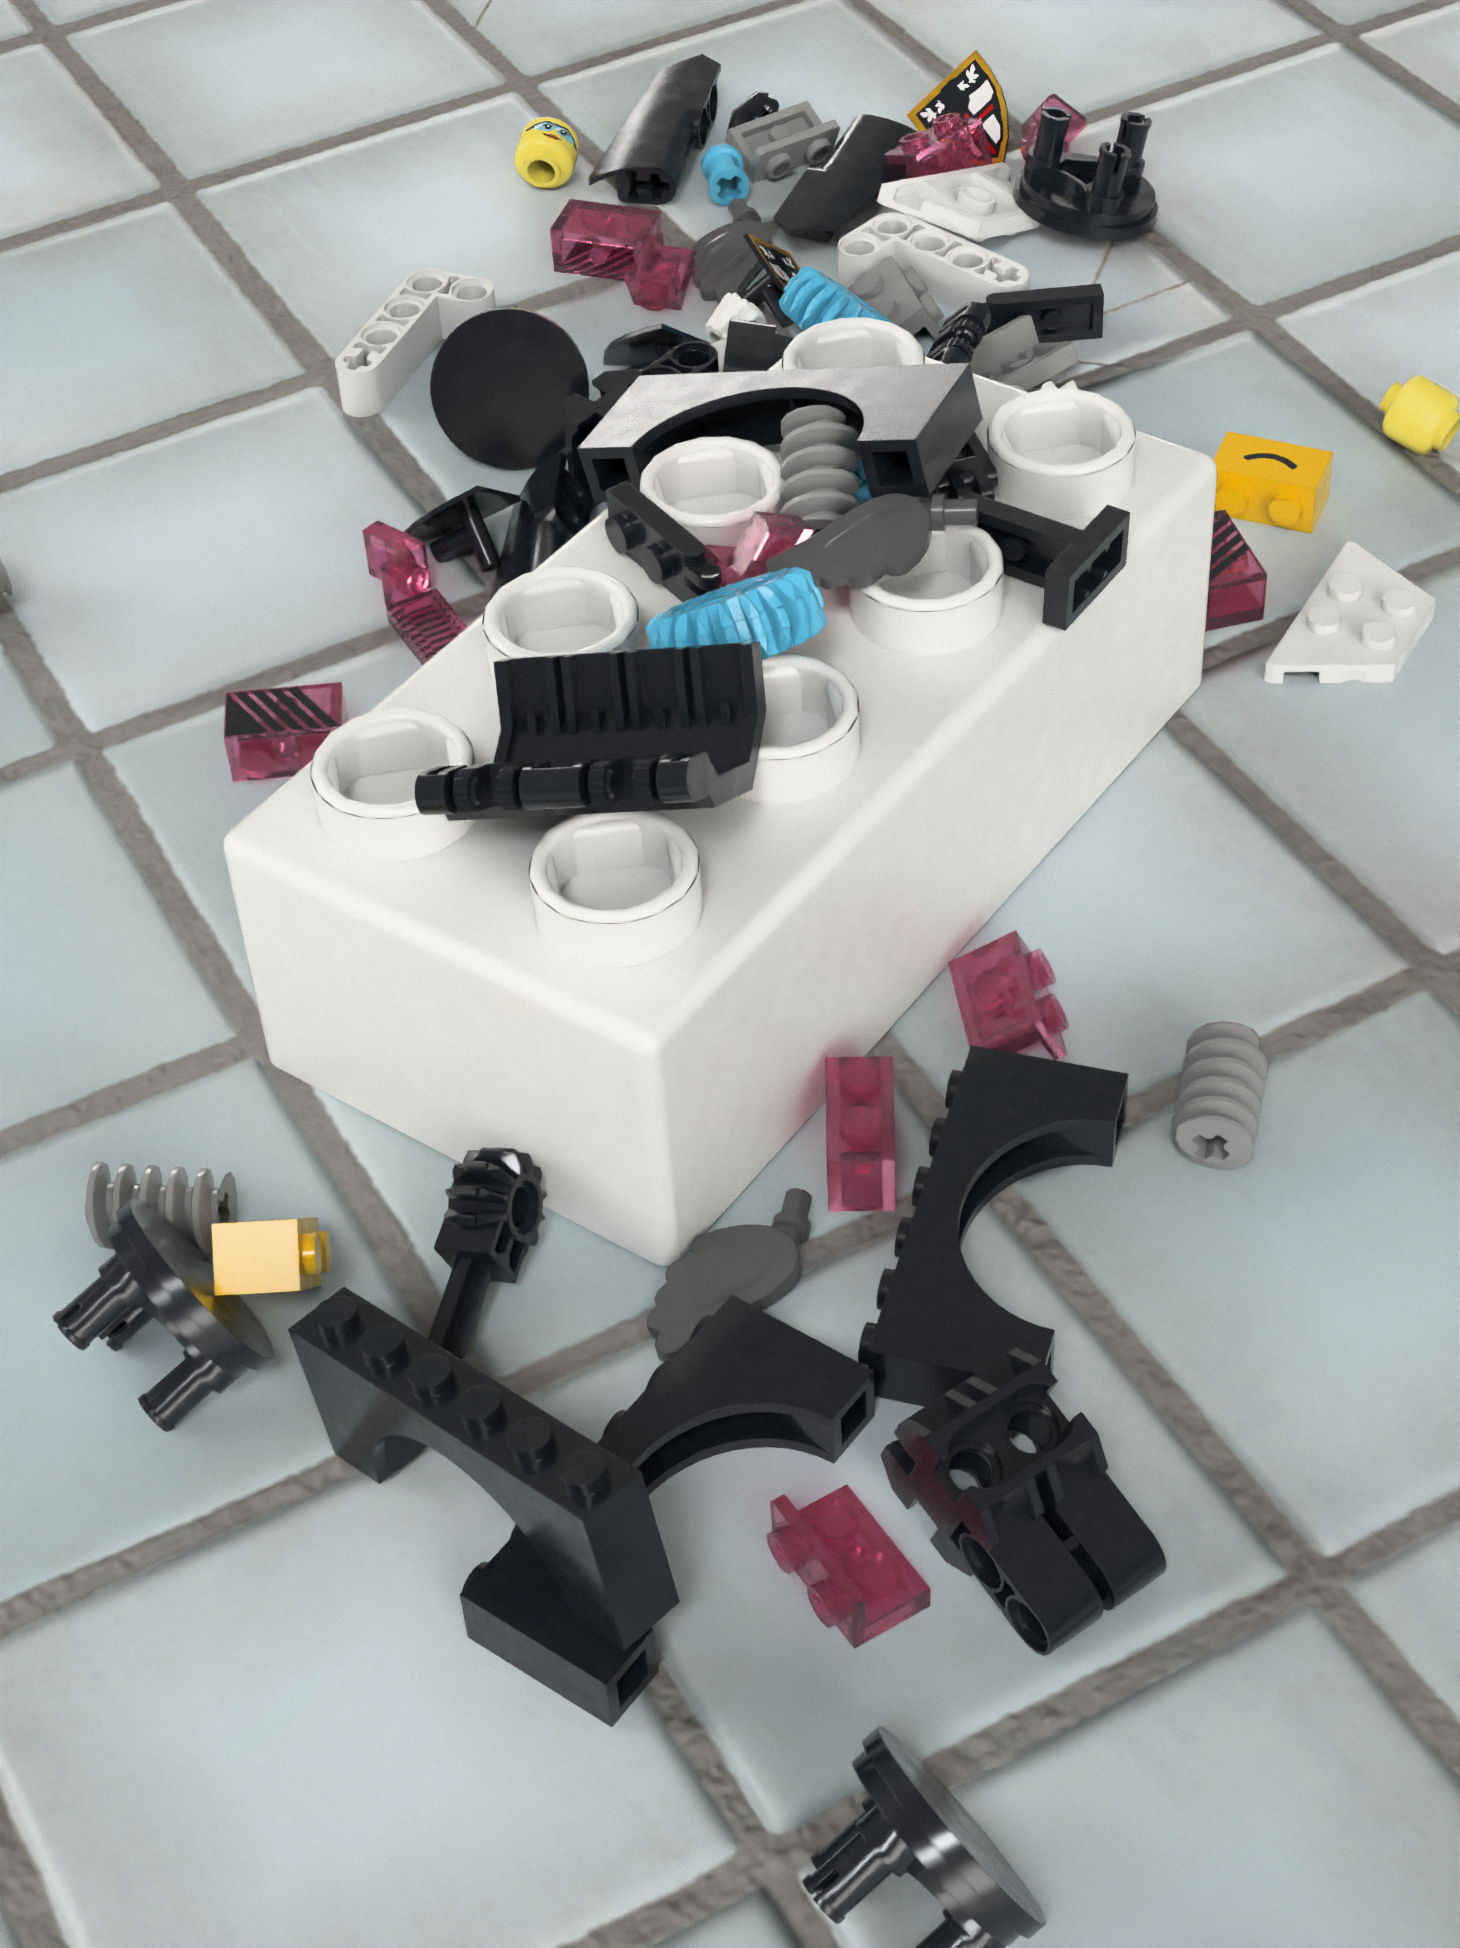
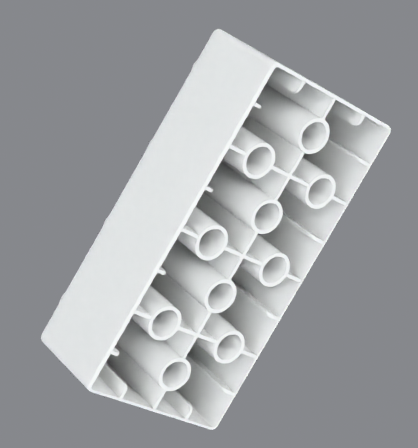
[223,317,1217,1266]

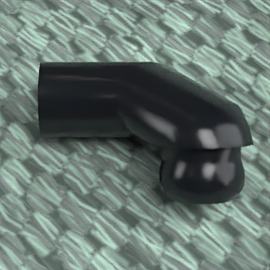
[726,91,780,133]

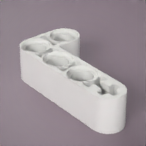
[838,212,1030,311]
[335,268,496,417]

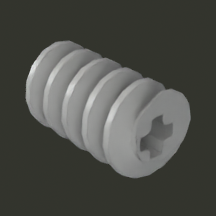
[779,405,860,546]
[1170,1021,1268,1170]
[85,1162,237,1255]

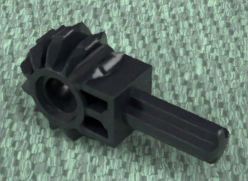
[428,1147,547,1360]

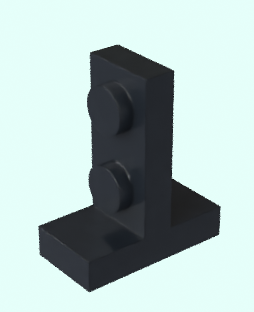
[962,491,1130,631]

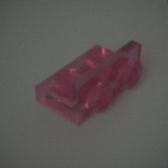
[885,112,993,179]
[948,930,1069,1060]
[767,1484,930,1649]

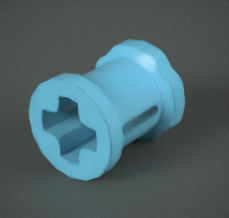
[701,144,750,206]

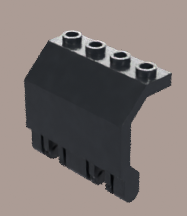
[415,641,767,821]

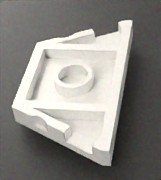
[877,162,1040,242]
[1264,541,1436,683]

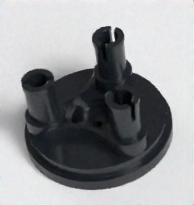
[1013,106,1158,240]
[430,306,589,468]
[53,1198,274,1432]
[802,1726,1046,1948]

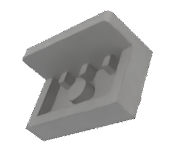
[725,101,840,184]
[847,256,944,339]
[970,315,1079,391]

